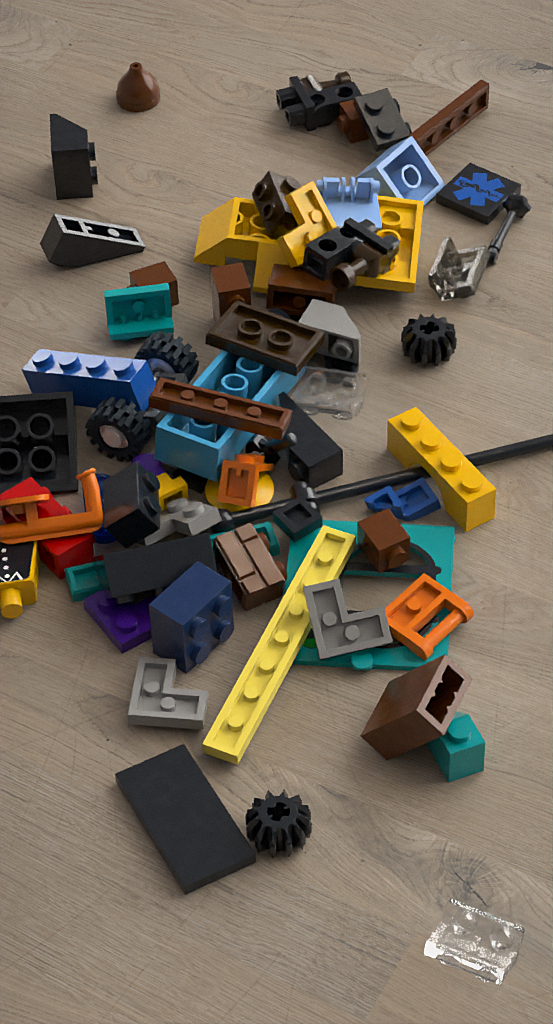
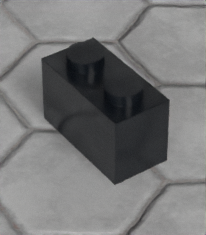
[103,461,161,548]

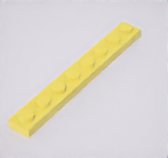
[202,525,356,765]

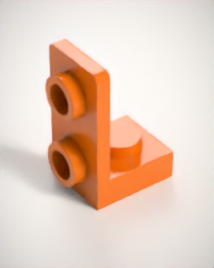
[217,453,274,507]

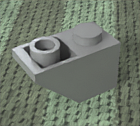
[298,299,361,364]

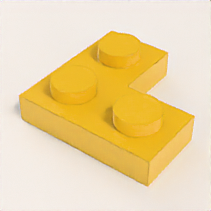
[276,181,337,268]

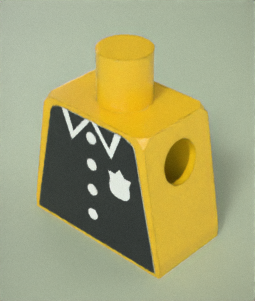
[0,541,40,619]

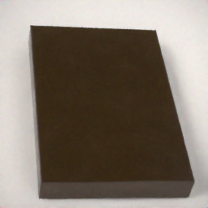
[205,301,325,376]

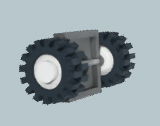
[85,331,199,462]

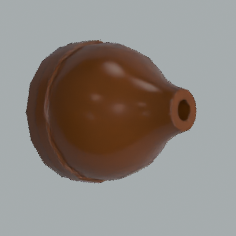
[116,62,160,112]

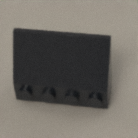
[0,391,78,494]

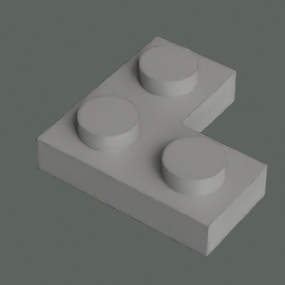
[137,498,222,546]
[303,579,392,660]
[128,657,209,730]

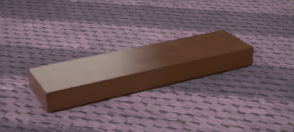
[408,80,489,156]
[148,377,292,440]

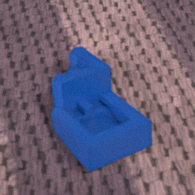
[364,477,441,521]

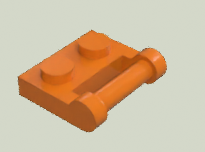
[385,573,474,661]

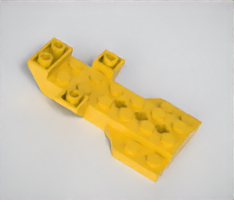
[194,195,424,294]

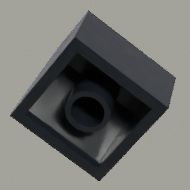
[50,114,98,200]

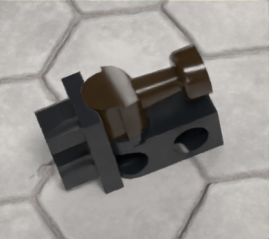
[276,71,362,132]
[302,217,400,291]

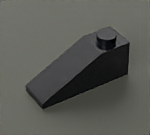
[40,214,146,267]
[278,392,343,489]

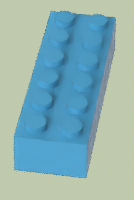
[154,350,307,482]

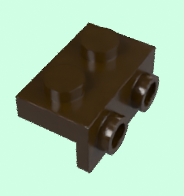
[252,171,301,235]

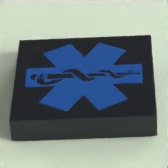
[436,163,521,225]

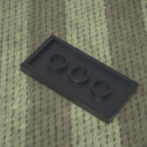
[115,744,256,895]

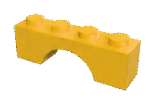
[387,407,496,532]

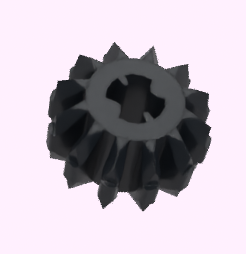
[401,313,457,367]
[245,789,312,858]

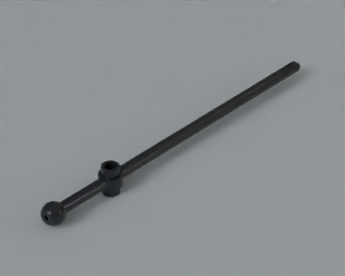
[211,434,553,534]

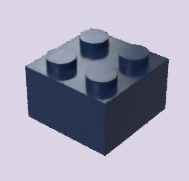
[149,561,234,674]

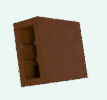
[360,654,472,760]

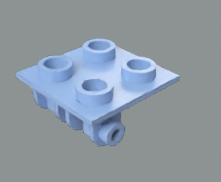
[316,177,382,230]

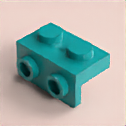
[104,283,175,341]

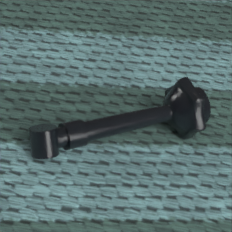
[482,193,531,264]

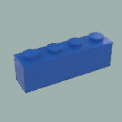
[22,349,156,412]

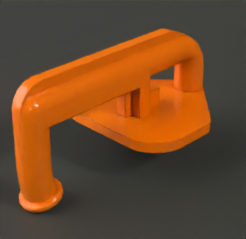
[0,468,104,544]

